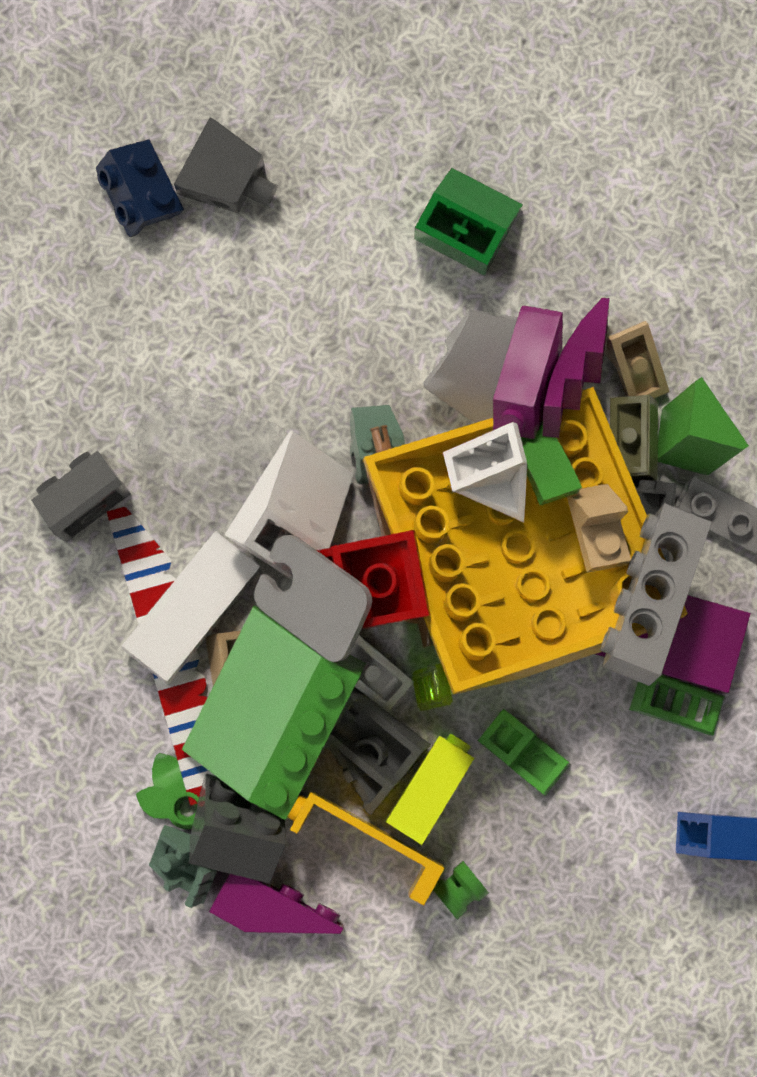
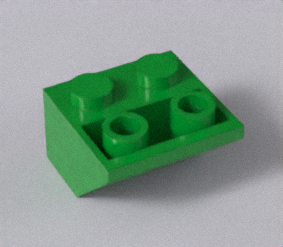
[414,168,523,276]

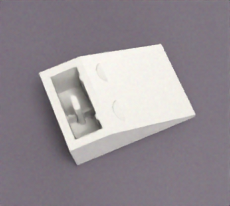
[225,430,353,579]

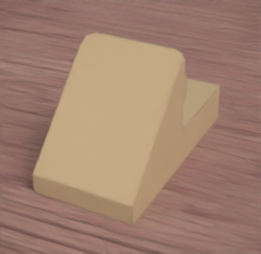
[606,321,670,399]
[567,484,631,573]

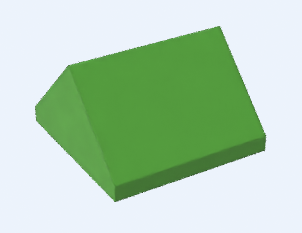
[658,377,749,475]

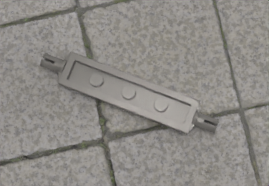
[659,474,757,554]

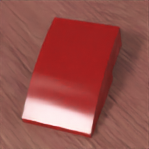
[317,530,431,630]

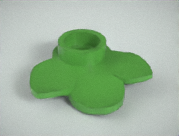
[136,753,199,829]

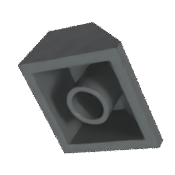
[31,450,131,543]

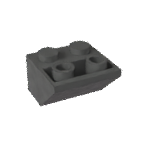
[189,774,286,883]

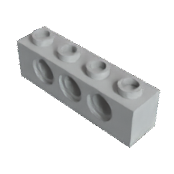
[600,503,712,686]

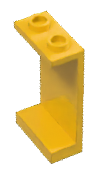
[287,791,445,906]

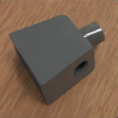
[174,117,278,214]

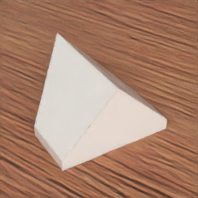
[443,422,527,522]

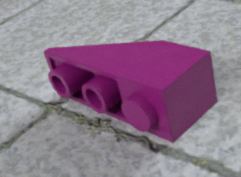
[209,874,344,934]

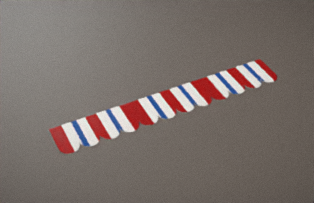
[106,506,215,806]

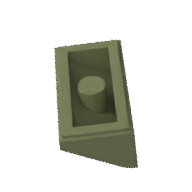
[610,395,658,481]

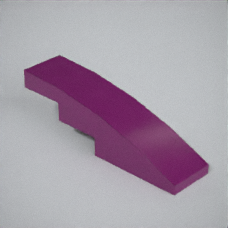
[542,298,610,438]

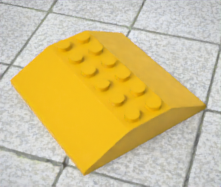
[363,387,688,695]

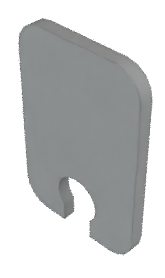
[254,535,372,662]

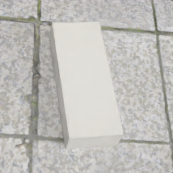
[122,531,260,685]

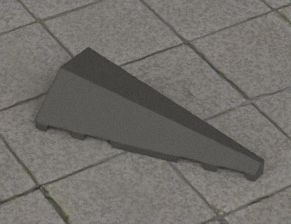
[324,687,431,815]

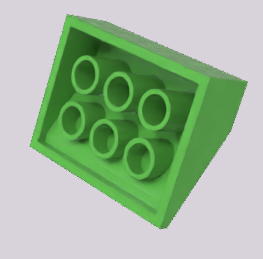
[182,605,366,820]

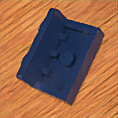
[96,139,184,237]

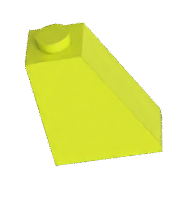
[386,733,475,845]

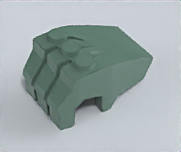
[350,405,405,484]
[149,825,217,908]

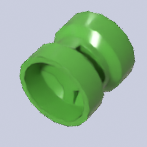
[433,861,489,920]

